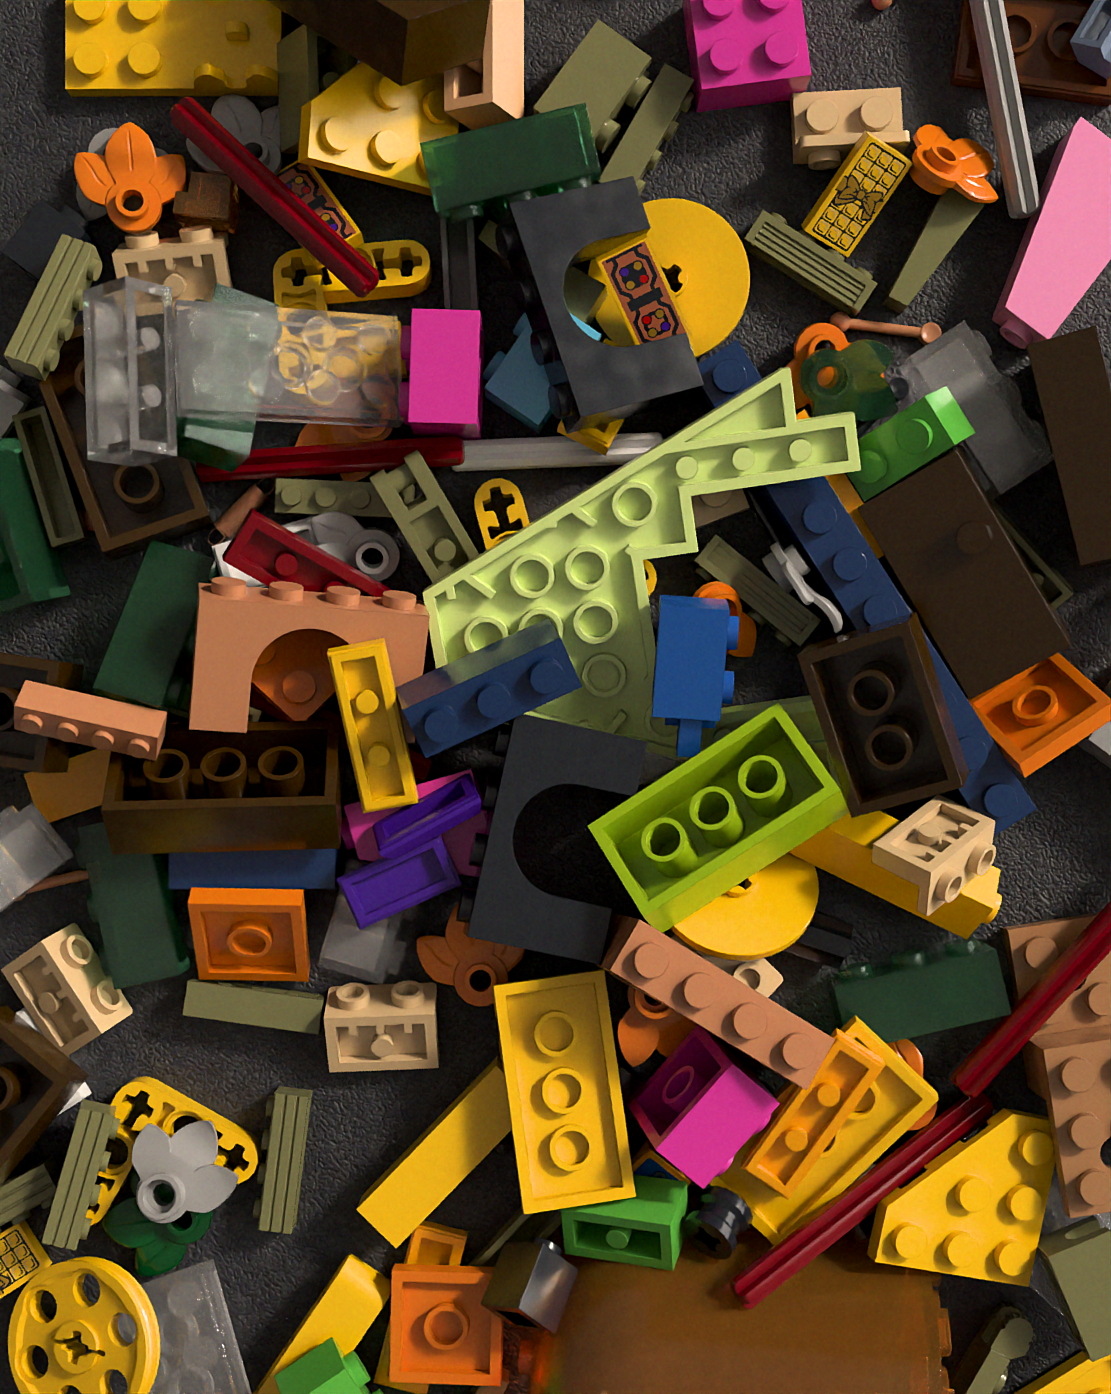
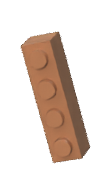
[14,680,167,761]

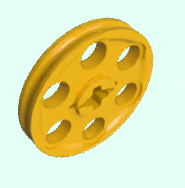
[8,1256,160,1394]

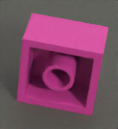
[683,0,812,112]
[399,308,485,440]
[628,1025,780,1189]

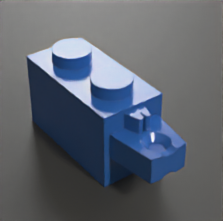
[651,595,739,757]

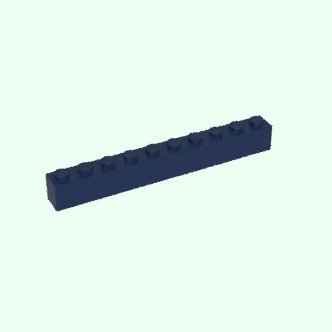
[694,339,1037,837]

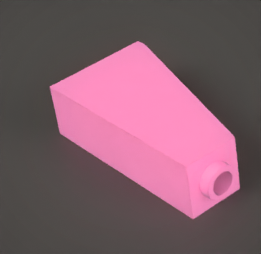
[991,117,1111,349]

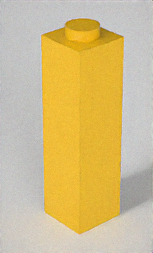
[789,793,1002,940]
[356,1056,512,1248]

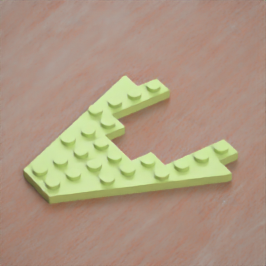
[422,367,861,793]

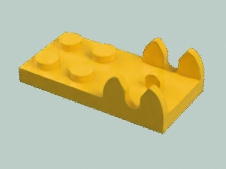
[65,0,285,97]
[492,969,636,1215]
[709,1015,939,1245]

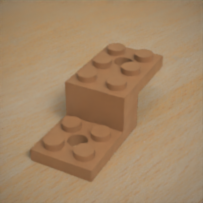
[1002,912,1111,1218]

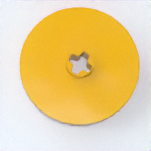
[588,198,750,359]
[670,852,819,961]

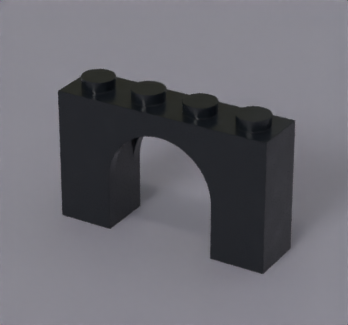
[495,176,704,434]
[456,714,648,965]

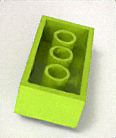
[588,702,849,933]

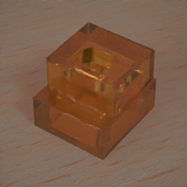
[173,171,240,234]

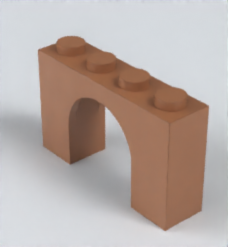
[189,577,430,743]
[592,914,835,1090]

